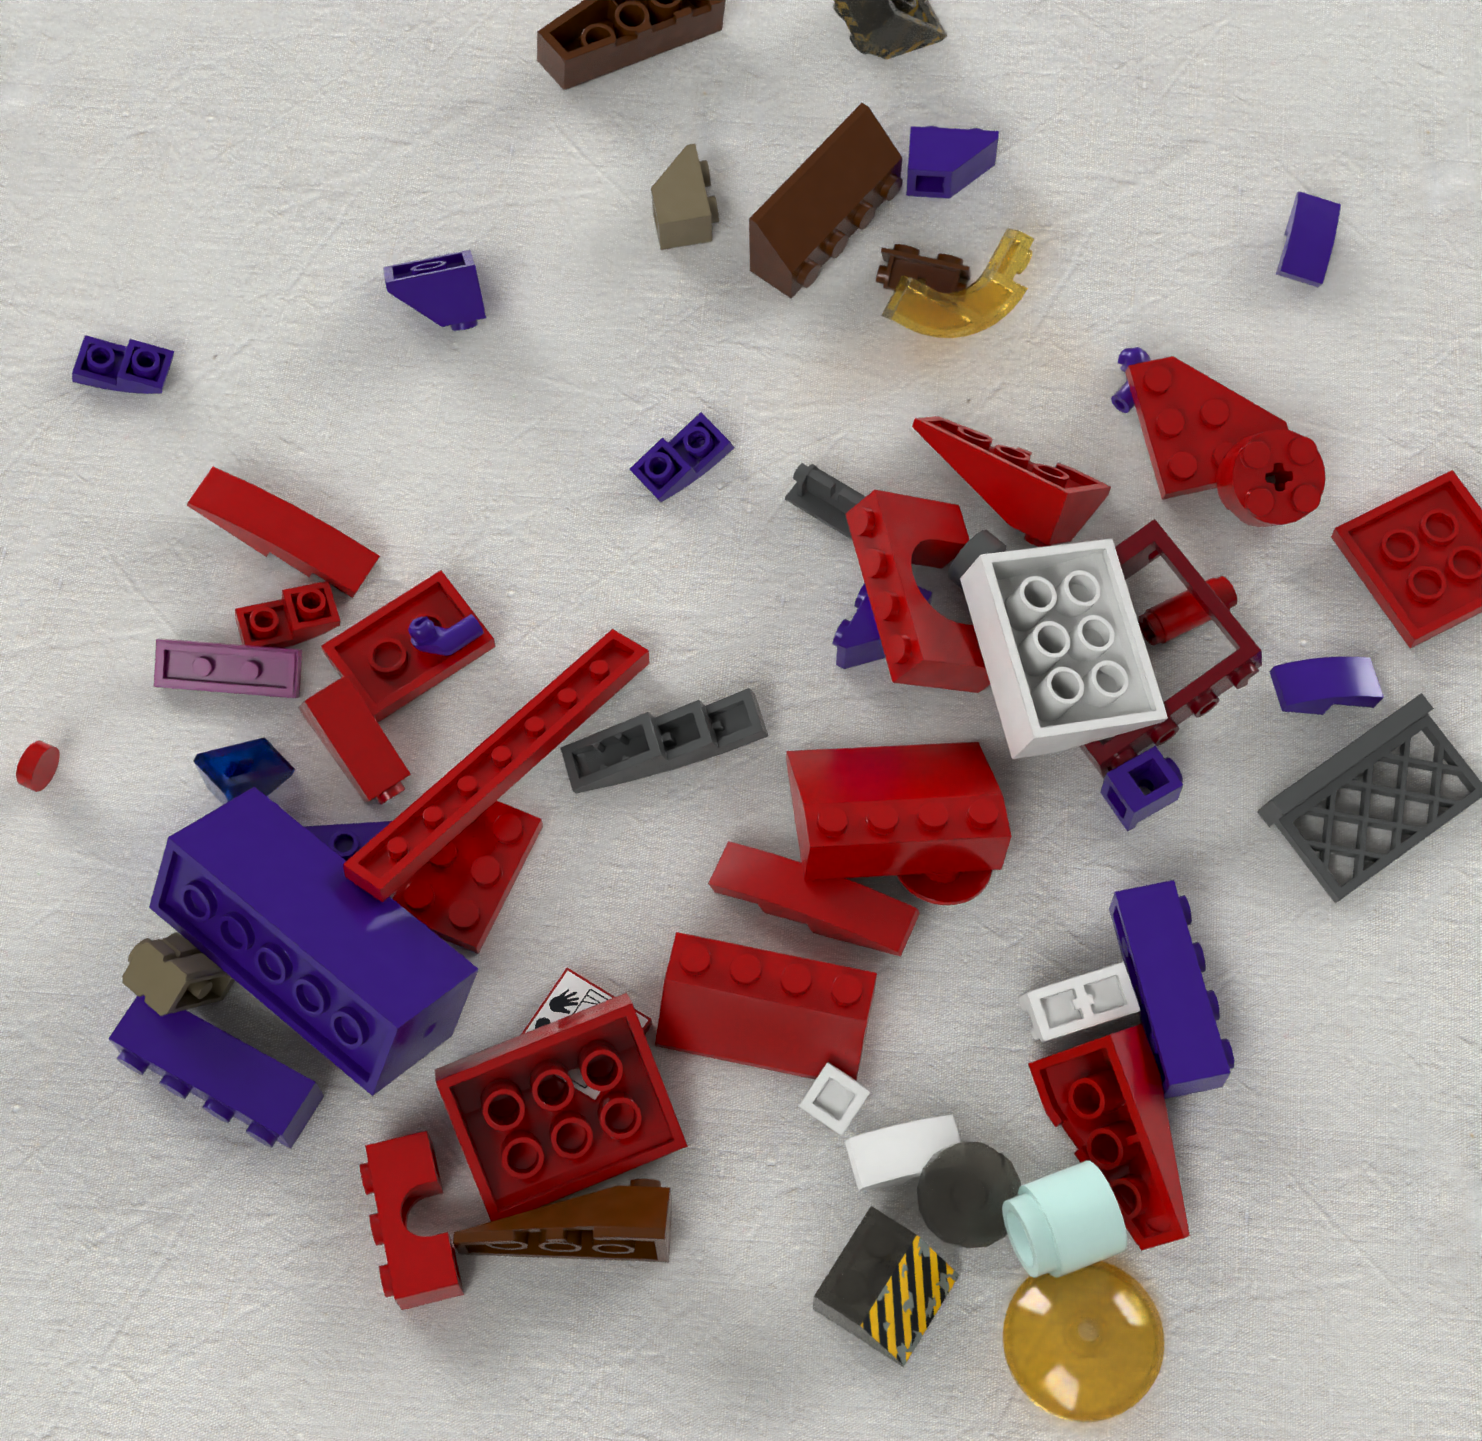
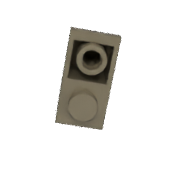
[651,144,719,250]

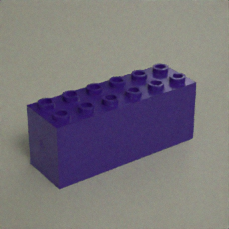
[149,787,479,1096]

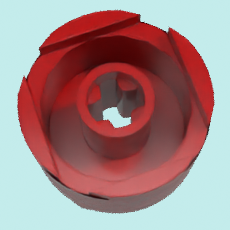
[1216,429,1326,527]

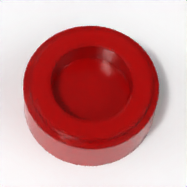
[16,740,60,792]

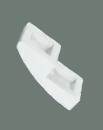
[845,1114,967,1191]

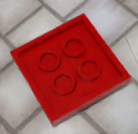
[1331,470,1482,649]

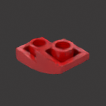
[235,581,340,648]

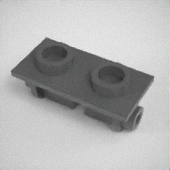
[785,463,866,540]

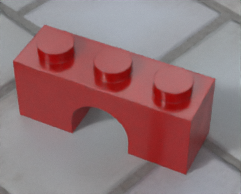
[360,1130,464,1310]

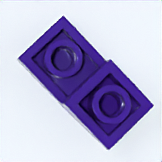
[1276,191,1341,287]
[72,335,174,394]
[629,412,735,502]
[1269,657,1384,715]

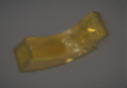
[881,228,1034,338]

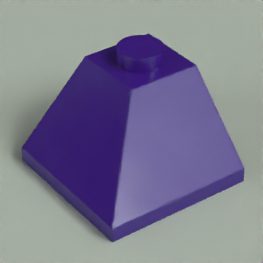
[383,250,486,331]

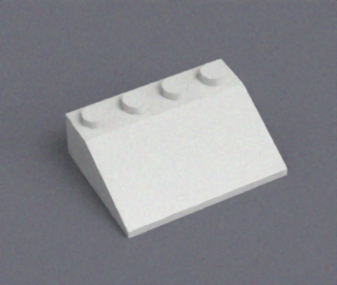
[960,538,1168,759]

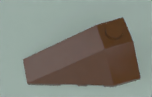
[453,1178,672,1262]

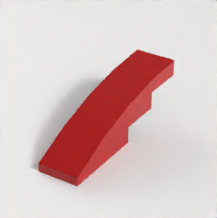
[186,467,380,598]
[708,841,920,957]

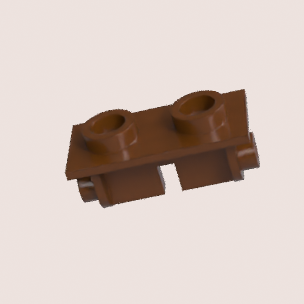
[876,244,971,304]

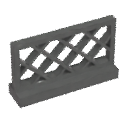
[1257,693,1482,903]

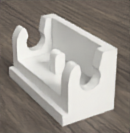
[1018,962,1141,1042]

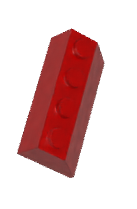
[655,932,877,1081]

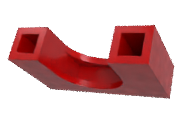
[845,490,990,693]

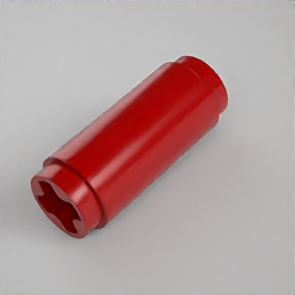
[1138,576,1237,646]

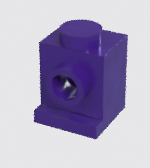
[1100,746,1183,832]

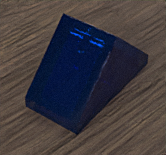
[193,737,295,805]

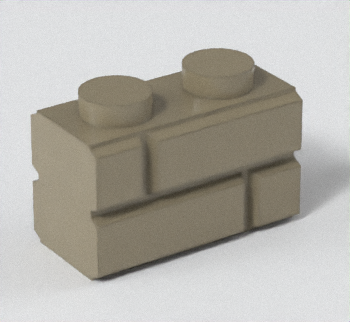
[122,932,235,1016]

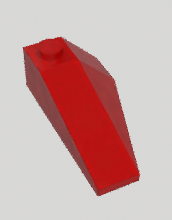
[912,416,1111,547]
[1028,1024,1190,1250]

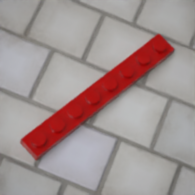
[343,629,650,902]

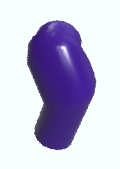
[1111,347,1151,413]
[408,614,484,656]

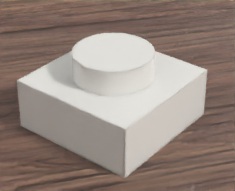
[799,1062,871,1136]

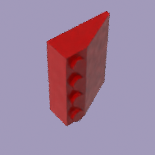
[786,742,1012,880]
[434,993,688,1222]

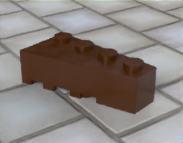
[537,0,726,90]

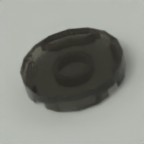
[917,1141,1021,1248]

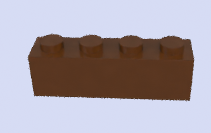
[749,103,903,299]

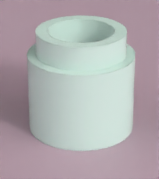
[1002,1160,1127,1278]

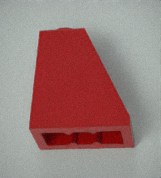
[298,674,411,805]

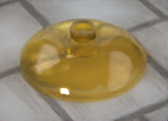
[1002,1261,1165,1422]

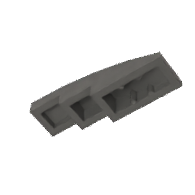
[560,688,768,794]

